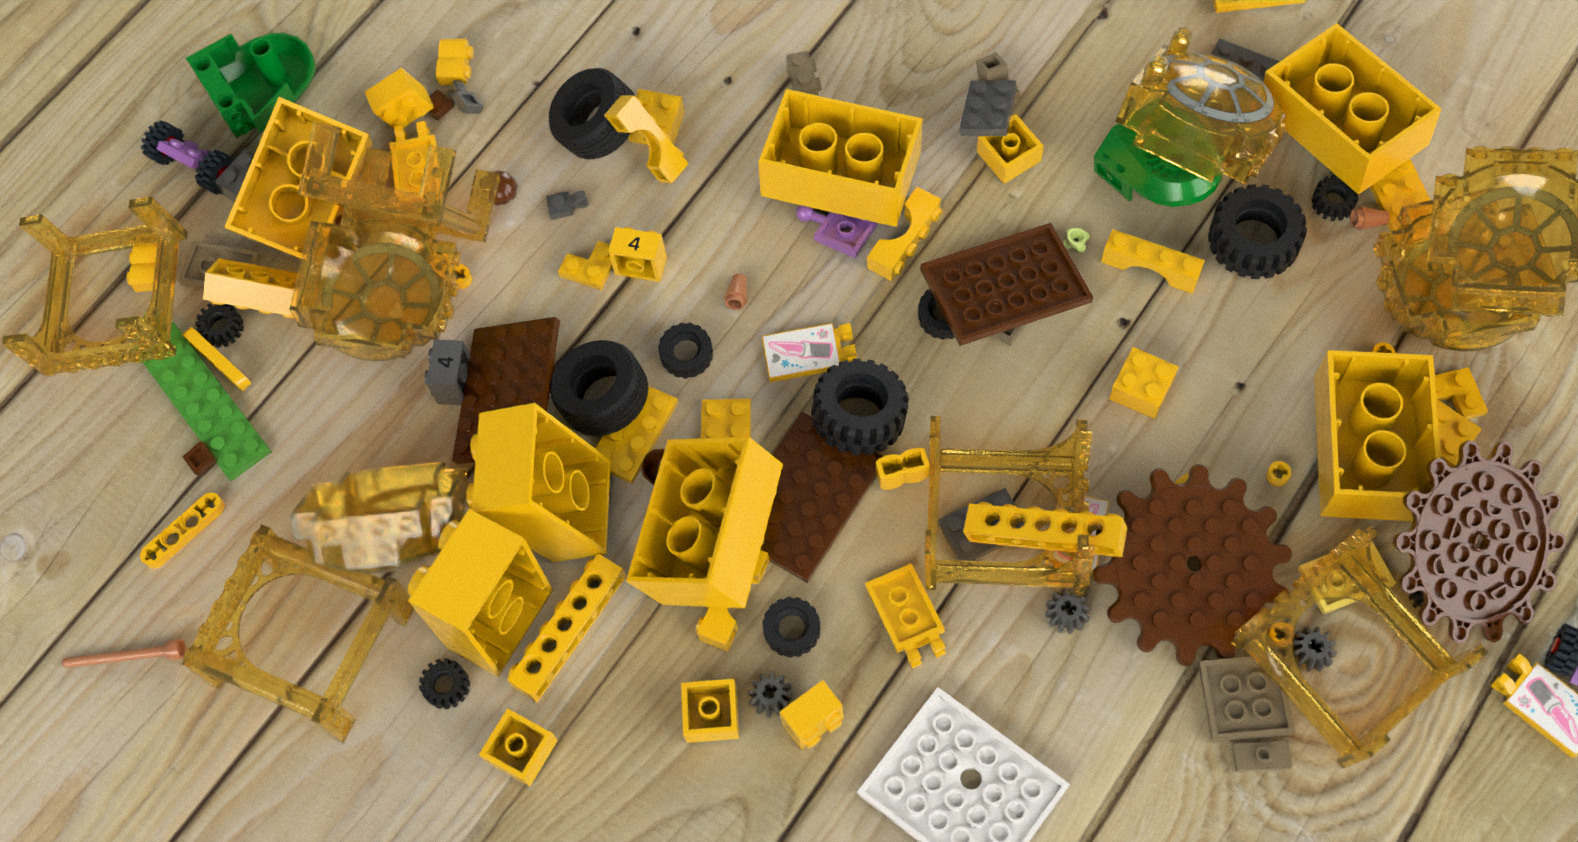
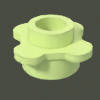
[1063,228,1090,253]

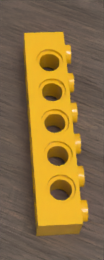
[963,502,1127,557]
[507,553,626,703]

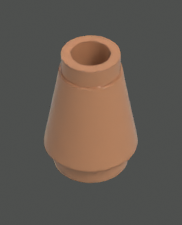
[1350,206,1389,230]
[724,274,747,310]

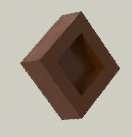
[428,89,454,121]
[182,441,218,476]

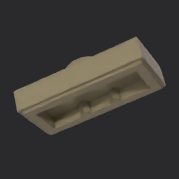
[1232,741,1293,772]

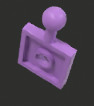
[796,205,878,258]

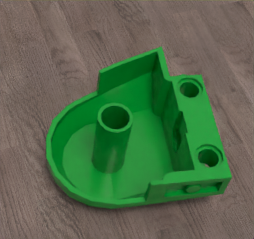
[186,33,316,138]
[1094,96,1223,207]

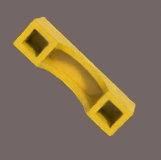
[604,95,689,183]
[867,187,942,281]
[1101,229,1205,294]
[696,550,770,652]

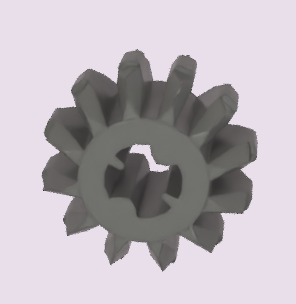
[1045,589,1090,634]
[1289,626,1337,672]
[748,672,793,718]

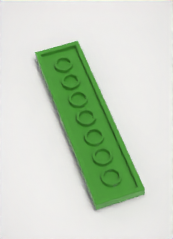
[129,317,272,481]

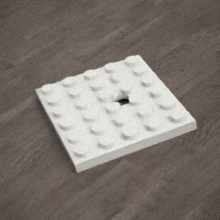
[857,687,1070,842]

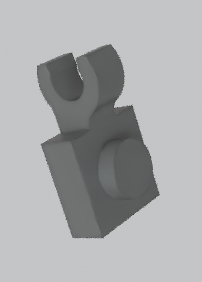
[447,80,484,114]
[546,191,589,220]

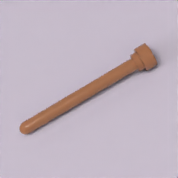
[62,639,186,668]

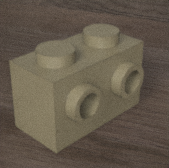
[786,51,822,96]

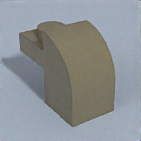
[976,52,1020,101]

